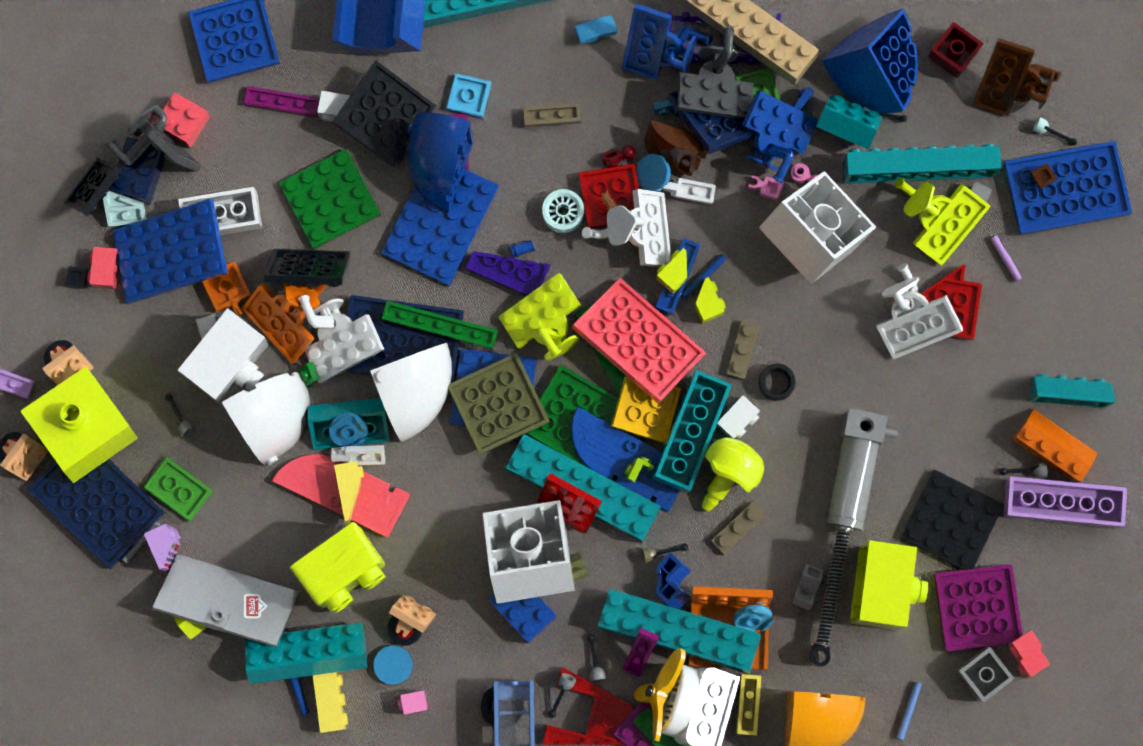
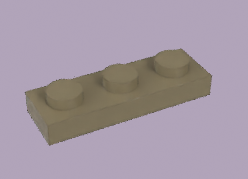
[523,103,581,127]
[726,320,760,380]
[711,502,767,555]

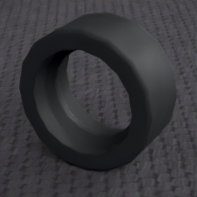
[758,363,796,401]

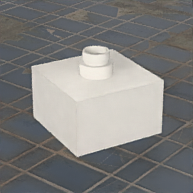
[759,171,876,284]
[178,308,268,405]
[483,500,575,604]

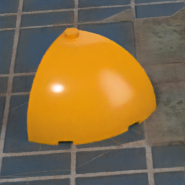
[784,691,865,746]

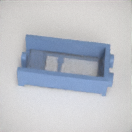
[494,681,535,746]

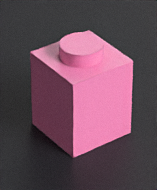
[398,690,428,715]

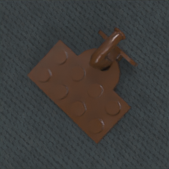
[972,38,1062,116]

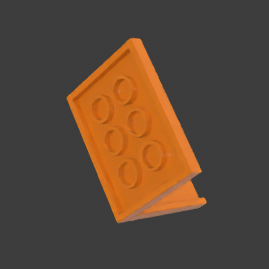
[689,586,773,670]

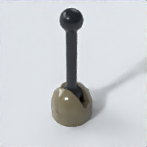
[642,543,689,564]

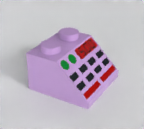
[144,524,181,572]

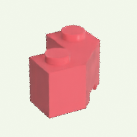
[1009,630,1050,678]

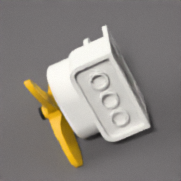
[634,648,740,746]

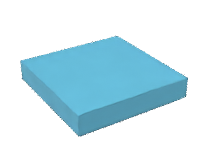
[446,73,492,119]

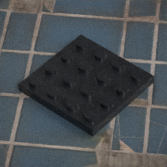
[332,60,436,167]
[264,249,350,287]
[900,469,1004,570]

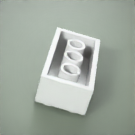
[178,187,262,235]

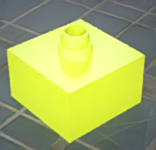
[21,366,138,483]
[850,540,928,630]

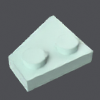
[103,191,146,227]

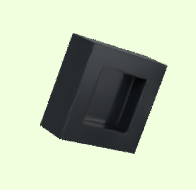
[65,266,89,289]

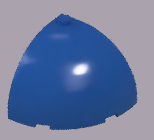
[822,8,918,113]
[407,112,474,212]

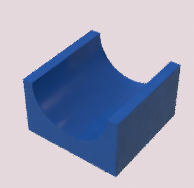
[332,0,425,55]

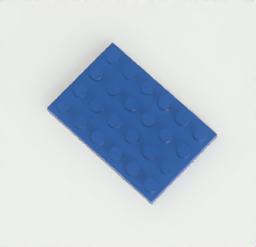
[1004,141,1132,235]
[381,169,499,287]
[112,199,228,304]

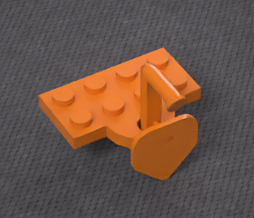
[241,283,327,364]

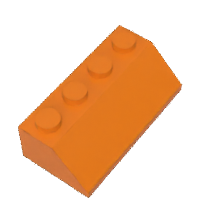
[1012,409,1097,483]

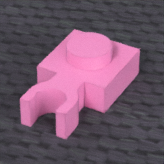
[748,175,784,201]

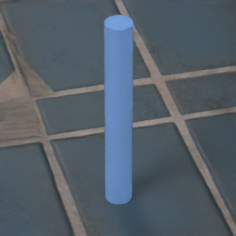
[896,682,922,740]

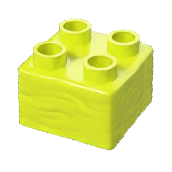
[289,522,386,614]

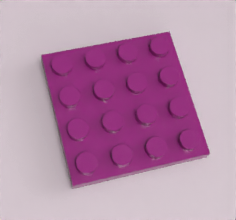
[934,564,1023,652]

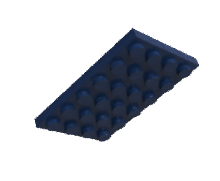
[346,295,464,383]
[27,459,165,569]

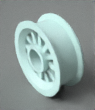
[542,189,584,233]

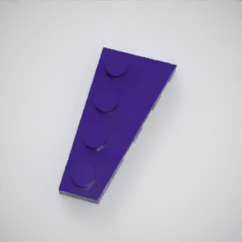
[466,251,551,296]

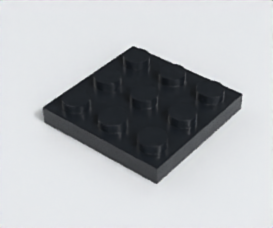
[64,158,122,216]

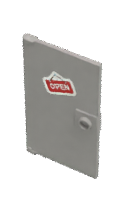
[152,554,299,647]

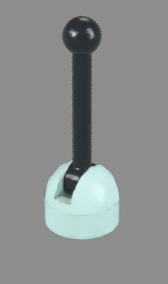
[1033,117,1077,145]

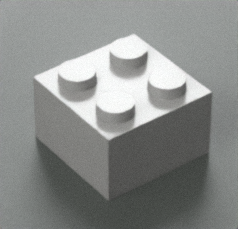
[955,647,1014,703]

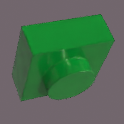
[298,362,320,387]

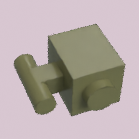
[570,552,589,582]

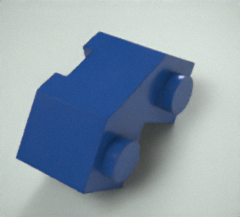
[656,552,692,609]

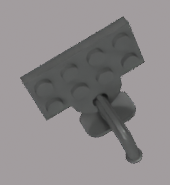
[677,26,754,120]
[105,105,202,172]

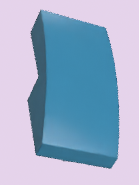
[574,15,618,44]
[653,100,681,118]

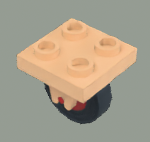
[42,340,94,385]
[0,432,48,481]
[387,595,436,646]

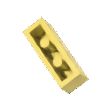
[313,672,348,733]
[735,674,761,736]

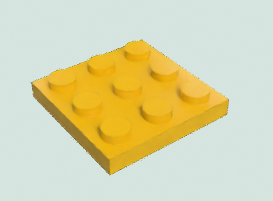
[611,375,681,444]

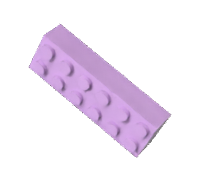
[1003,476,1127,528]

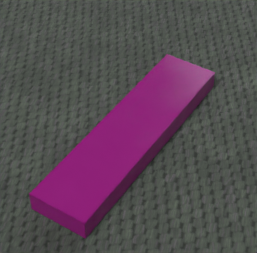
[243,86,320,118]

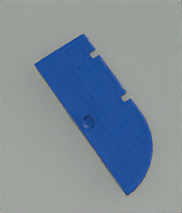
[571,407,679,512]

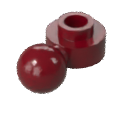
[601,145,635,168]

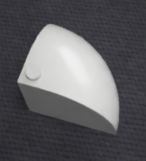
[370,343,452,442]
[222,372,310,465]

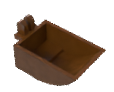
[644,119,707,176]

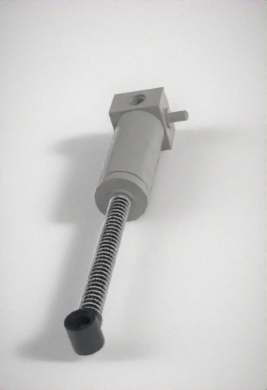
[809,408,898,667]

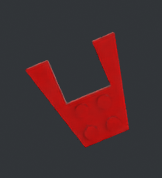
[543,667,633,745]

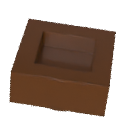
[1030,163,1057,190]

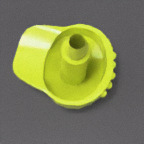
[701,437,764,512]

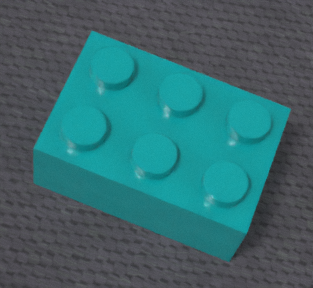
[816,95,883,150]

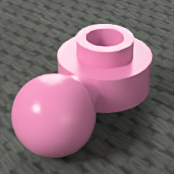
[791,163,818,184]

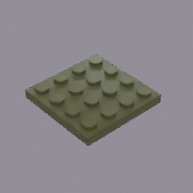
[448,353,550,455]

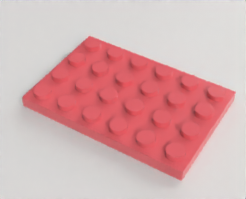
[572,278,706,404]

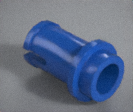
[510,240,535,258]

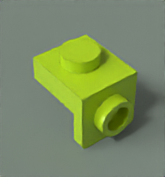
[624,456,655,483]

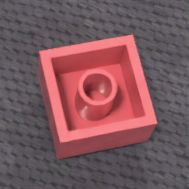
[154,92,210,148]

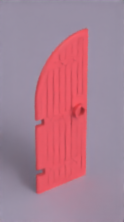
[272,454,410,538]

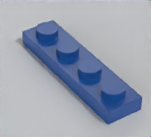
[655,238,701,315]

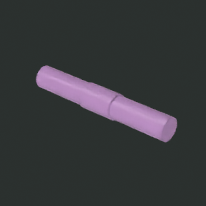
[990,235,1022,282]

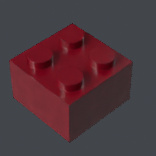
[928,22,984,79]

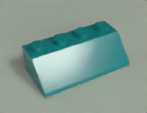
[1029,374,1115,408]
[308,398,390,450]

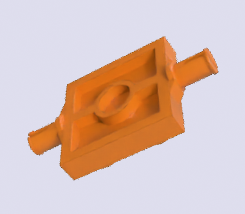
[202,261,251,317]

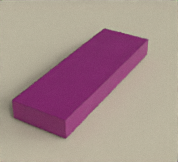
[622,628,659,677]

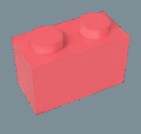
[87,247,119,289]

